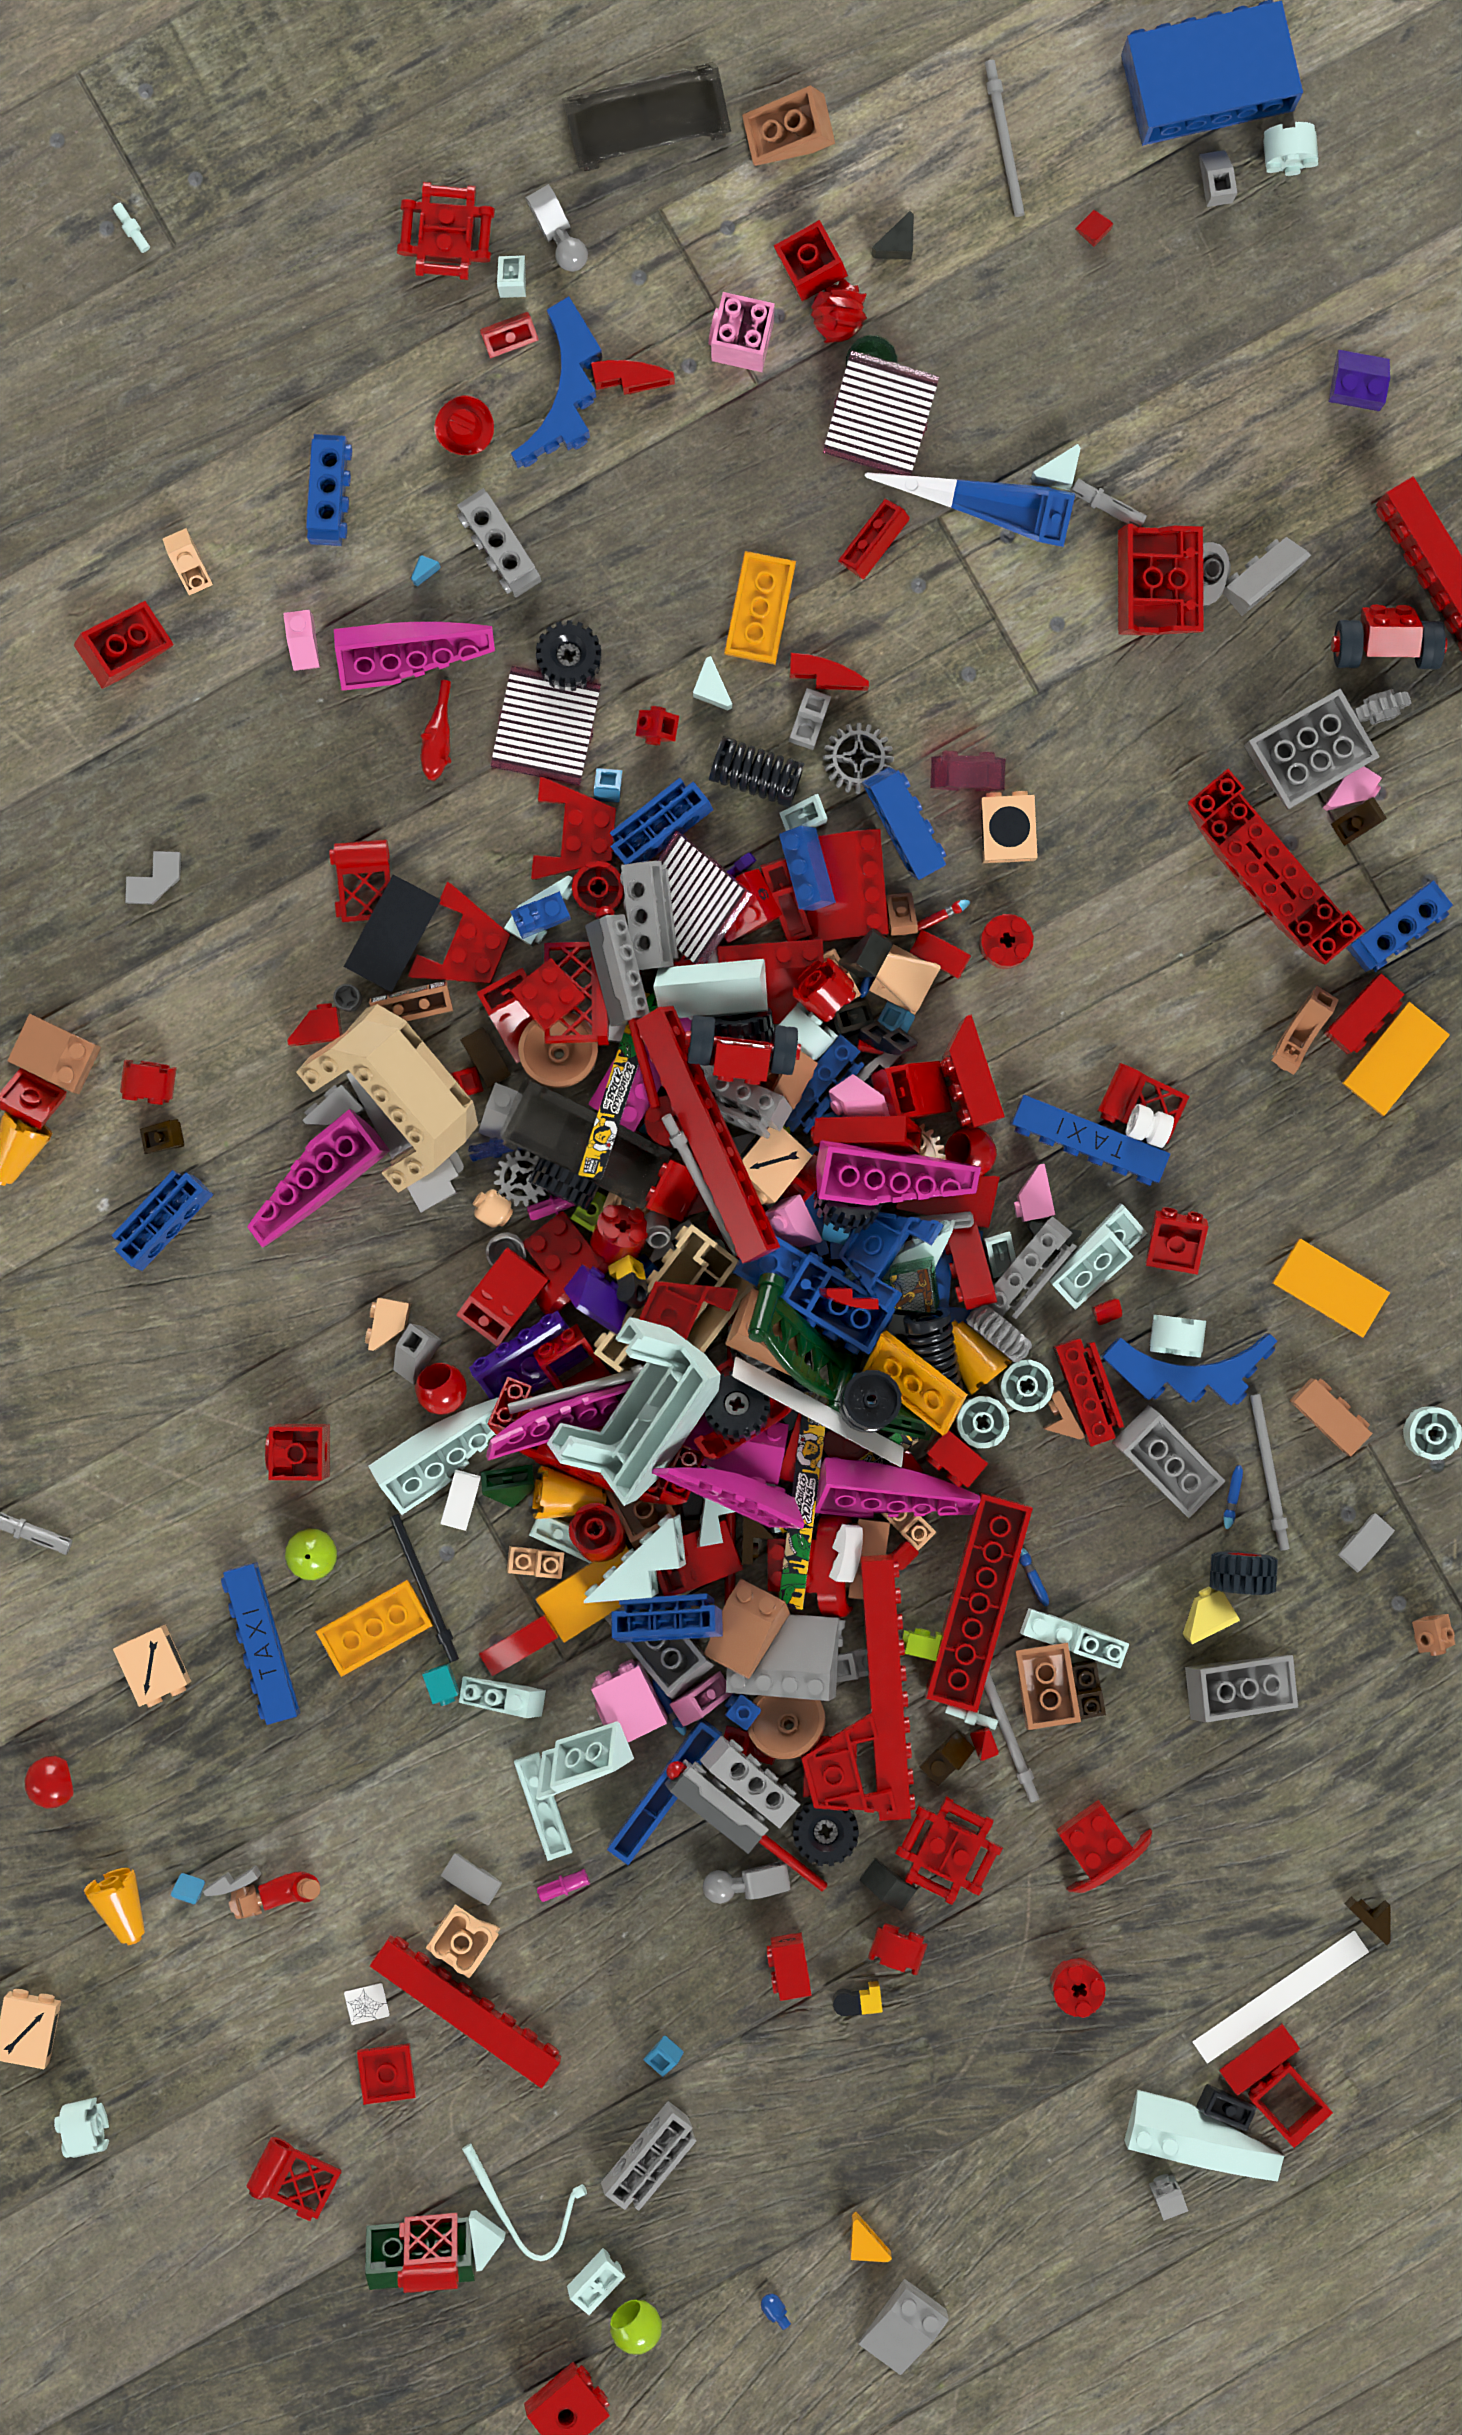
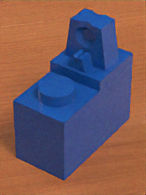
[510,891,571,939]

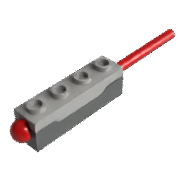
[585,906,660,1109]
[665,1759,828,1891]

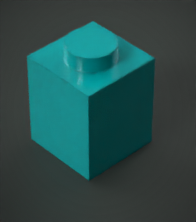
[422,1663,460,1706]

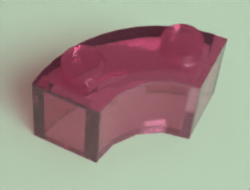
[930,751,1006,792]

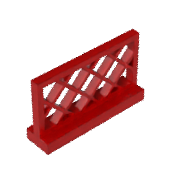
[544,942,609,1045]

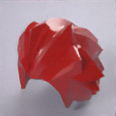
[811,279,867,343]

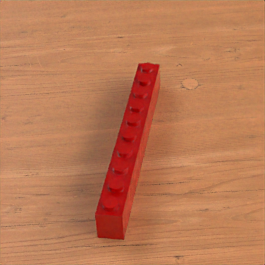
[635,1006,780,1263]
[860,1554,915,1821]

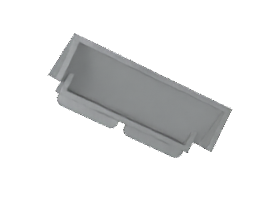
[346,1072,464,1213]

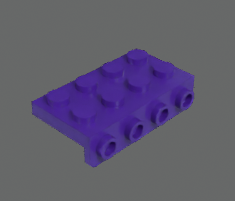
[469,1310,588,1400]

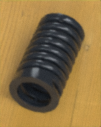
[709,736,805,808]
[903,1307,964,1391]

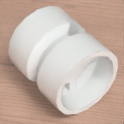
[1126,1104,1174,1148]

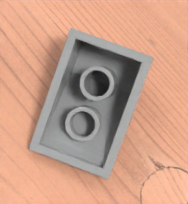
[858,2279,949,2375]

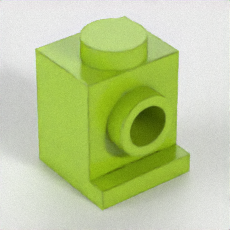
[571,1192,607,1232]
[901,1628,942,1661]

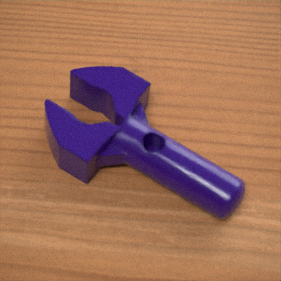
[713,852,757,889]

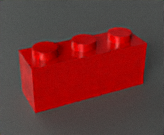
[1324,973,1405,1054]
[945,1222,997,1310]

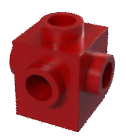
[635,706,679,746]

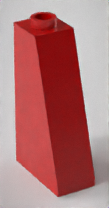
[811,1116,922,1155]
[892,1176,1000,1229]

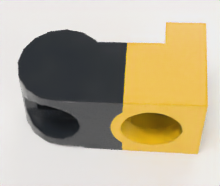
[608,1255,648,1309]
[832,1981,883,2016]

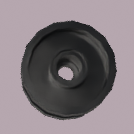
[838,1370,902,1433]

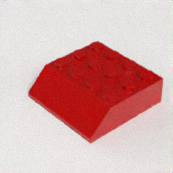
[940,1014,1005,1130]

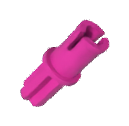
[527,1195,575,1221]
[537,1869,590,1902]

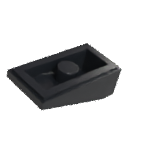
[1196,2084,1257,2131]

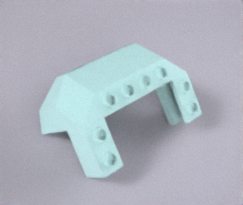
[547,1317,721,1506]

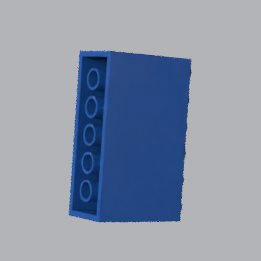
[1121,0,1303,146]

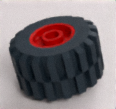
[1209,1552,1278,1595]

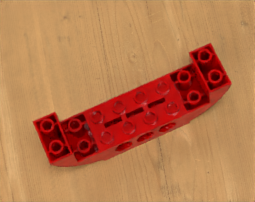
[1187,769,1366,965]
[487,1377,704,1505]

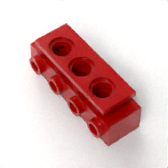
[1053,1338,1124,1447]

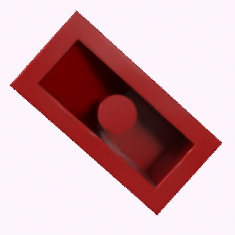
[287,1003,343,1047]

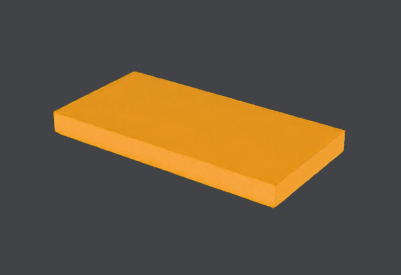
[724,551,796,665]
[1342,1002,1450,1116]
[1272,1239,1390,1338]
[862,1330,968,1436]
[535,1544,629,1643]
[316,1579,433,1677]

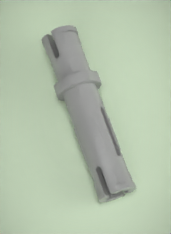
[1071,478,1147,527]
[0,1512,73,1555]

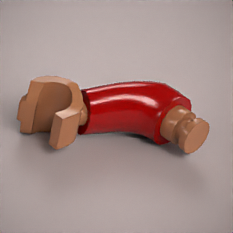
[228,1871,321,1919]

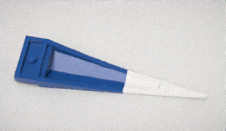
[865,472,1075,547]

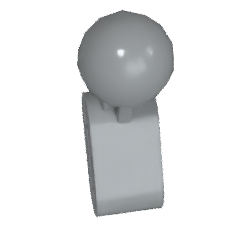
[525,184,588,272]
[703,1862,791,1904]

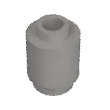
[644,1211,671,1249]

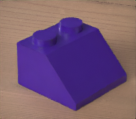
[1328,350,1390,411]
[564,1264,628,1334]

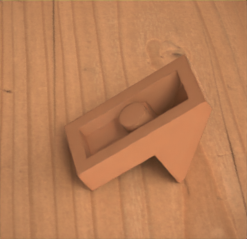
[886,893,918,936]
[1042,1390,1085,1439]

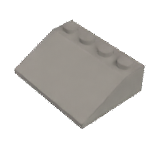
[1244,689,1380,810]
[726,1614,840,1701]

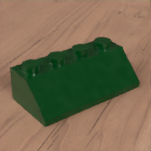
[365,2217,475,2290]

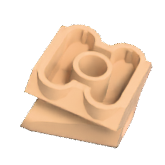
[869,944,941,1015]
[426,1904,500,1978]

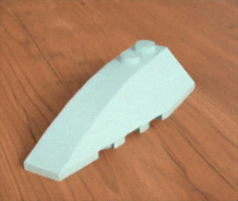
[368,1397,499,1515]
[1124,2090,1284,2181]

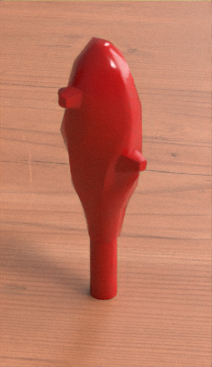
[420,680,451,781]

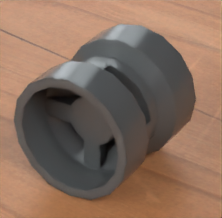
[333,984,362,1012]

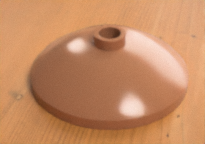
[518,1013,598,1088]
[748,1695,826,1759]

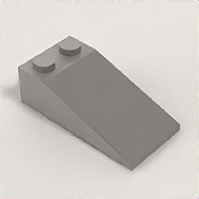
[1112,1405,1225,1518]
[604,1596,714,1700]
[1185,1655,1298,1722]

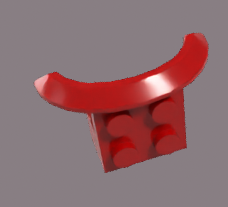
[1056,1799,1152,1893]

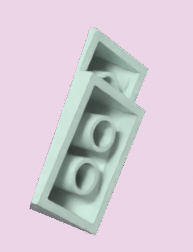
[653,959,768,1020]
[1049,1203,1148,1310]
[536,1722,634,1801]

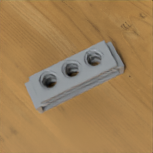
[457,488,542,598]
[620,861,678,970]
[700,1065,793,1139]
[987,1216,1077,1319]
[700,1736,801,1829]
[601,2101,696,2211]

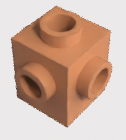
[1412,1614,1455,1656]

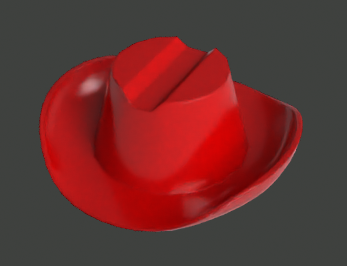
[434,395,494,455]

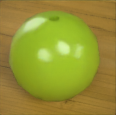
[285,1528,337,1581]
[610,2300,662,2355]

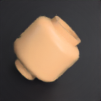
[473,1189,513,1228]

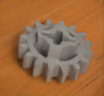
[1353,689,1412,725]
[494,1150,546,1207]

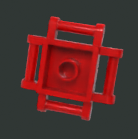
[397,182,495,280]
[895,1796,1003,1905]

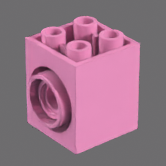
[708,292,775,372]
[591,1659,668,1742]

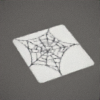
[344,1983,390,2025]

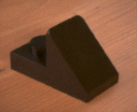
[1331,797,1387,846]
[140,1119,185,1154]
[742,1516,775,1565]
[919,1730,975,1786]
[1344,1896,1391,1945]

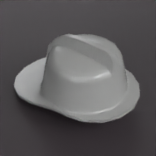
[1203,542,1231,606]

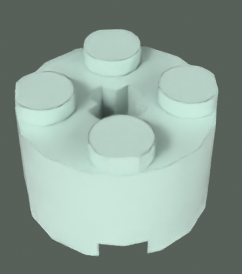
[1263,122,1318,176]
[779,1002,838,1061]
[1150,1315,1206,1357]
[999,1359,1054,1412]
[955,1395,1009,1448]
[1403,1406,1462,1460]
[55,2097,109,2158]

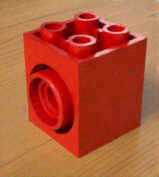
[265,1424,330,1481]
[524,2361,610,2435]

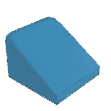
[411,555,441,586]
[594,768,622,802]
[877,1001,915,1033]
[821,1223,849,1245]
[171,1873,205,1904]
[643,2036,683,2077]

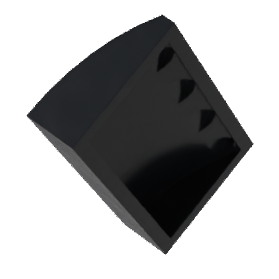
[343,875,441,992]

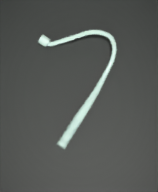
[462,2144,587,2261]

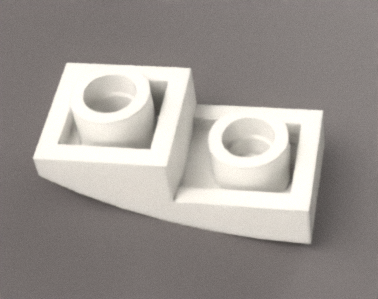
[441,1469,481,1531]
[829,1524,863,1582]

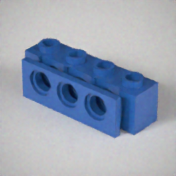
[306,434,352,546]
[610,778,713,865]
[1346,881,1453,972]
[784,1034,864,1135]
[111,1170,214,1271]
[612,1594,723,1643]

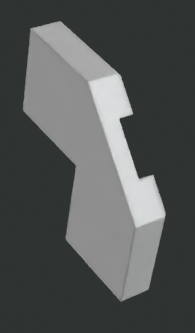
[125,851,181,905]

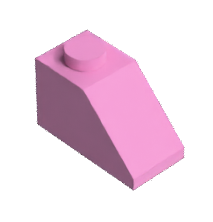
[283,610,320,671]
[1322,766,1382,811]
[829,1074,890,1117]
[1014,1164,1055,1222]
[765,1194,822,1248]
[670,1671,733,1727]

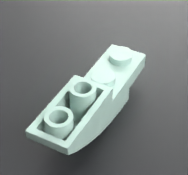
[1020,1608,1129,1669]

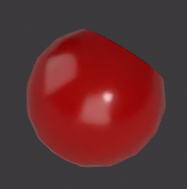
[945,1127,997,1177]
[415,1363,467,1415]
[24,1756,74,1809]

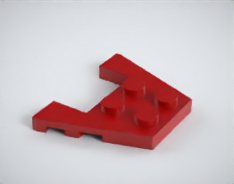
[531,777,616,880]
[408,882,511,984]
[639,1281,739,1340]
[801,1713,898,1814]

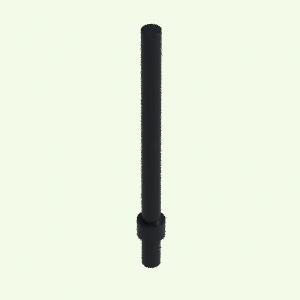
[389,1514,459,1663]

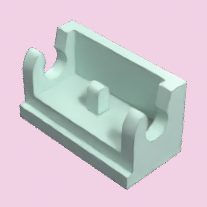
[567,2248,625,2315]

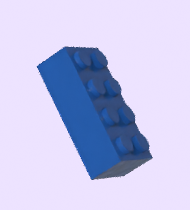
[861,767,946,880]

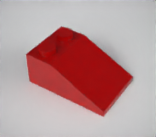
[74,601,174,689]

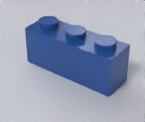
[779,825,836,911]

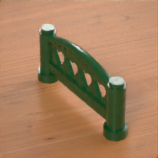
[748,1273,863,1413]

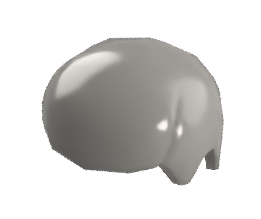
[485,1232,526,1266]

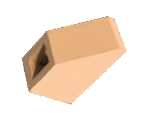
[163,528,213,595]
[365,1298,411,1351]

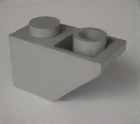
[1199,150,1237,207]
[303,1085,365,1126]
[393,1323,443,1384]
[1149,2174,1188,2220]

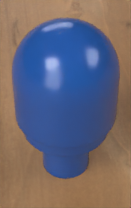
[761,2294,791,2330]

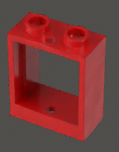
[532,1324,611,1390]
[1247,2060,1333,2148]

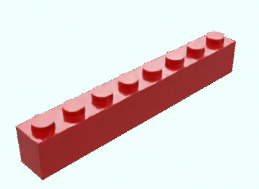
[370,1935,561,2089]

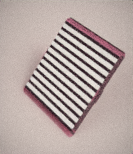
[823,350,940,476]
[491,666,601,786]
[657,831,752,965]

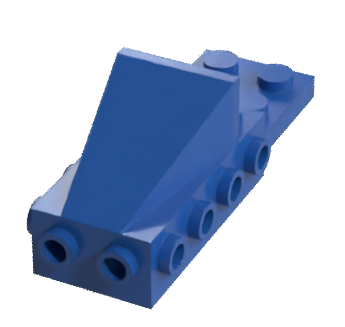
[732,1235,895,1355]

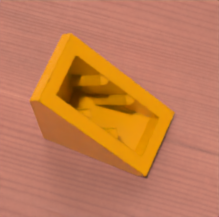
[850,2212,892,2262]

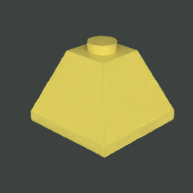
[1183,1587,1240,1644]

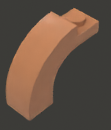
[1271,986,1339,1075]

